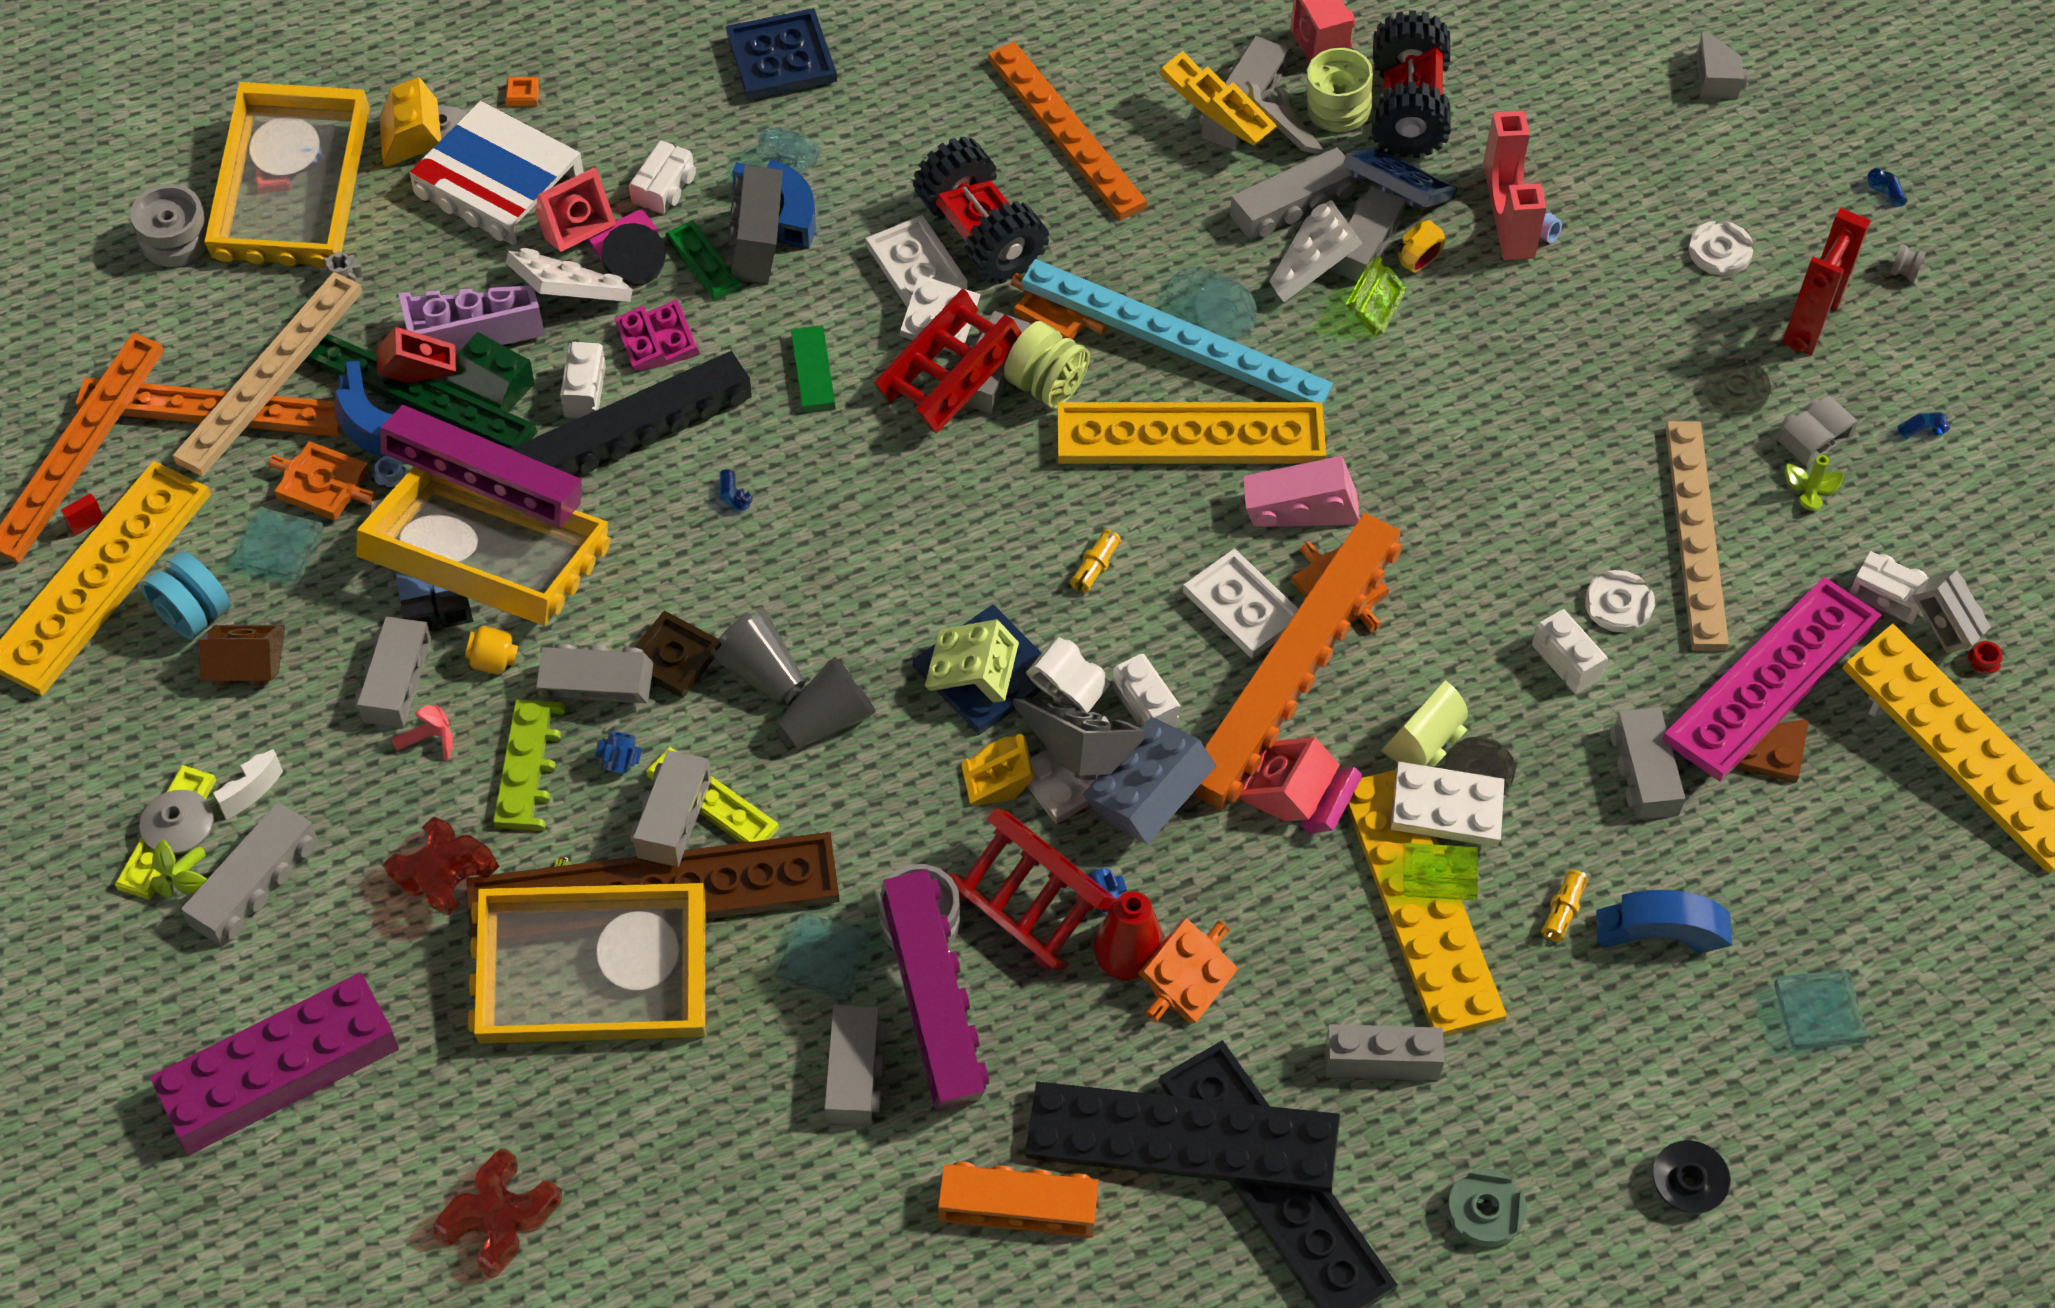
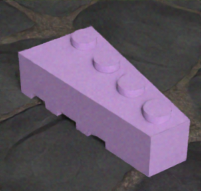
[398,286,545,355]

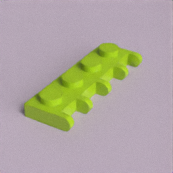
[494,699,566,831]

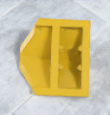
[961,734,1035,806]

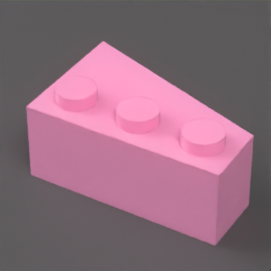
[1243,456,1360,527]

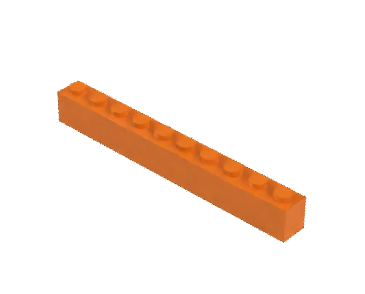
[1192,512,1402,811]

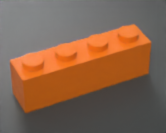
[938,1162,1098,1238]

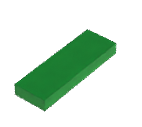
[665,220,742,301]
[791,325,836,413]

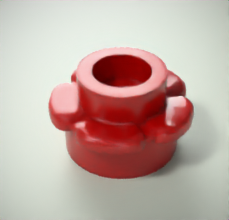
[1967,641,2003,673]

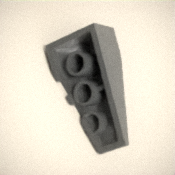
[1013,697,1146,780]

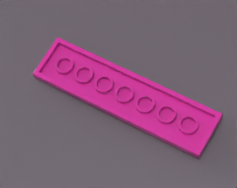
[1662,577,1882,782]

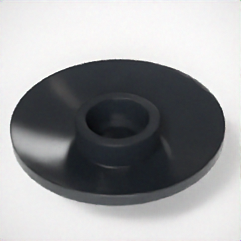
[1652,1140,1731,1214]

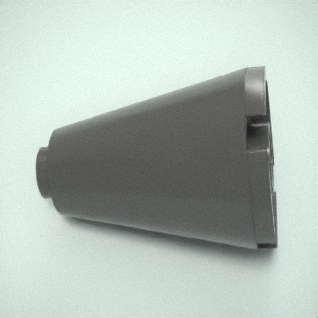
[711,608,805,705]
[775,657,876,749]

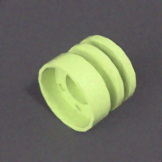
[1307,48,1373,132]
[1004,321,1090,409]

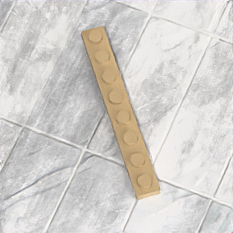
[173,272,363,477]
[1666,421,1729,651]

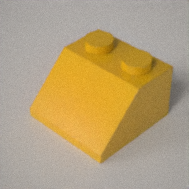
[379,77,441,167]

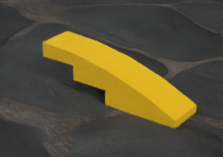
[1159,51,1276,146]

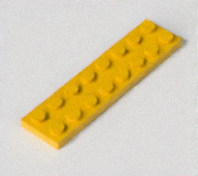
[1057,402,1326,464]
[0,461,211,696]
[1842,623,2055,874]
[1346,770,1507,1037]

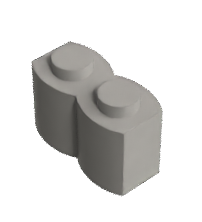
[1778,396,1858,466]

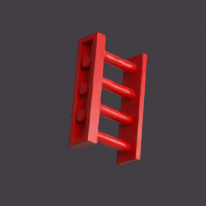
[1782,207,1871,356]
[874,288,1022,434]
[948,808,1116,970]

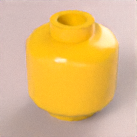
[464,626,518,675]

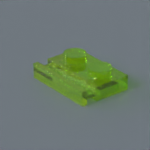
[1346,256,1408,336]
[1403,843,1478,901]

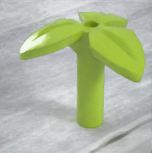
[1785,454,1844,511]
[151,840,207,898]

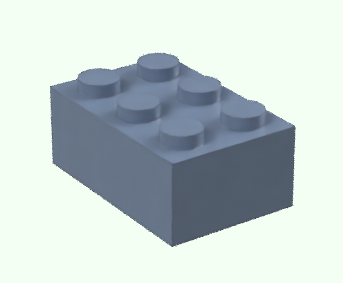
[1083,716,1216,845]

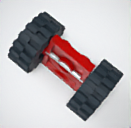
[1372,10,1451,158]
[913,137,1049,284]

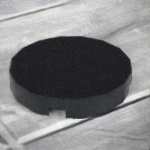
[601,223,666,286]

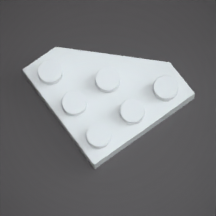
[1270,200,1363,302]
[506,248,633,302]

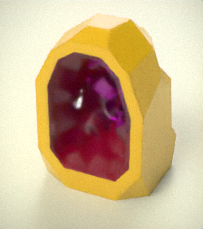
[1398,220,1446,273]

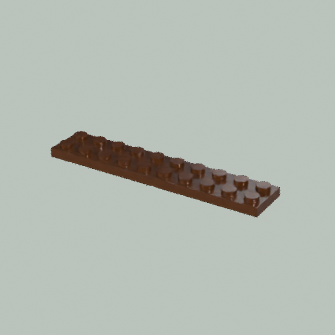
[466,832,840,946]

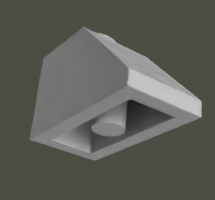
[1696,32,1747,99]

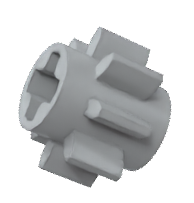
[320,252,363,282]

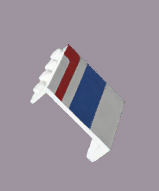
[409,101,583,245]

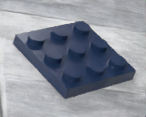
[725,8,837,100]
[1342,147,1458,209]
[913,604,1042,735]

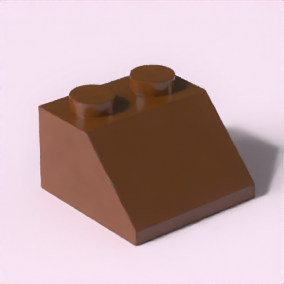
[198,625,285,686]

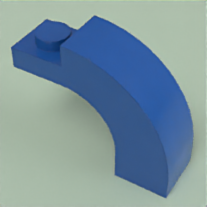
[732,160,816,249]
[334,361,393,457]
[1596,890,1732,954]

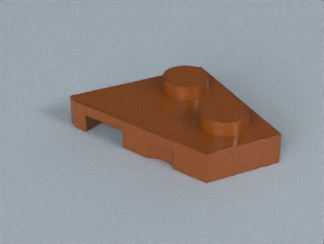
[1735,719,1809,783]

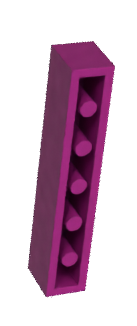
[381,405,582,528]

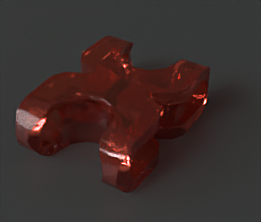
[381,817,500,915]
[433,1148,562,1278]

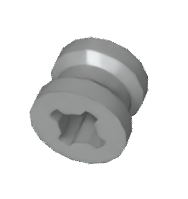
[1889,244,1926,282]

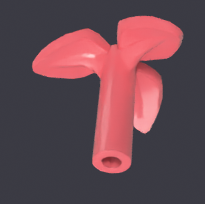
[392,704,453,761]

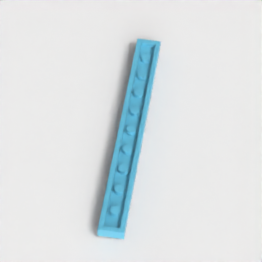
[1021,259,1333,405]

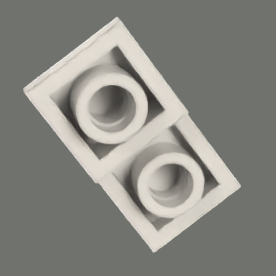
[213,749,283,820]

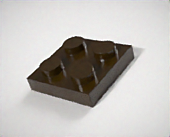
[634,610,722,698]

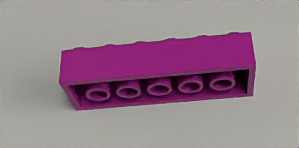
[880,869,989,1112]
[149,972,399,1156]

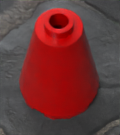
[1093,891,1166,981]

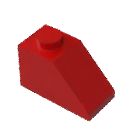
[377,327,456,383]

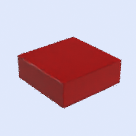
[61,493,104,537]

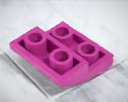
[614,299,700,370]

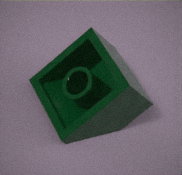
[445,332,535,412]

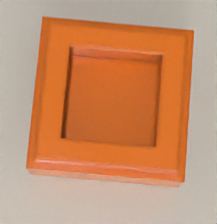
[505,77,539,107]

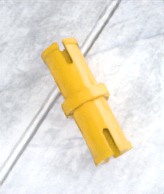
[1070,529,1121,594]
[1541,869,1589,942]

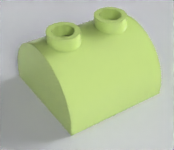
[1381,680,1468,767]

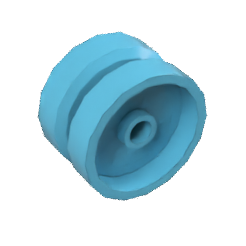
[140,550,231,639]

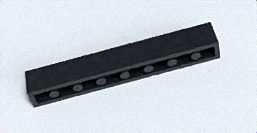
[510,350,752,476]

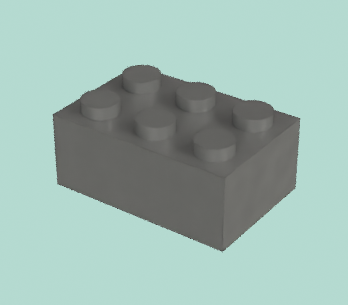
[725,165,783,285]

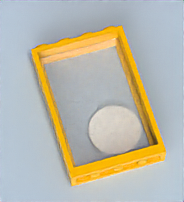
[204,82,370,268]
[356,467,610,626]
[468,883,705,1044]

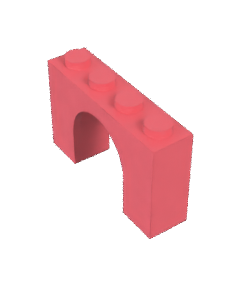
[1483,111,1546,260]

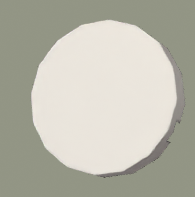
[1688,221,1753,276]
[1585,570,1655,633]

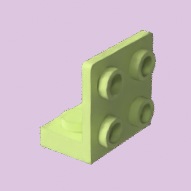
[925,619,1019,703]

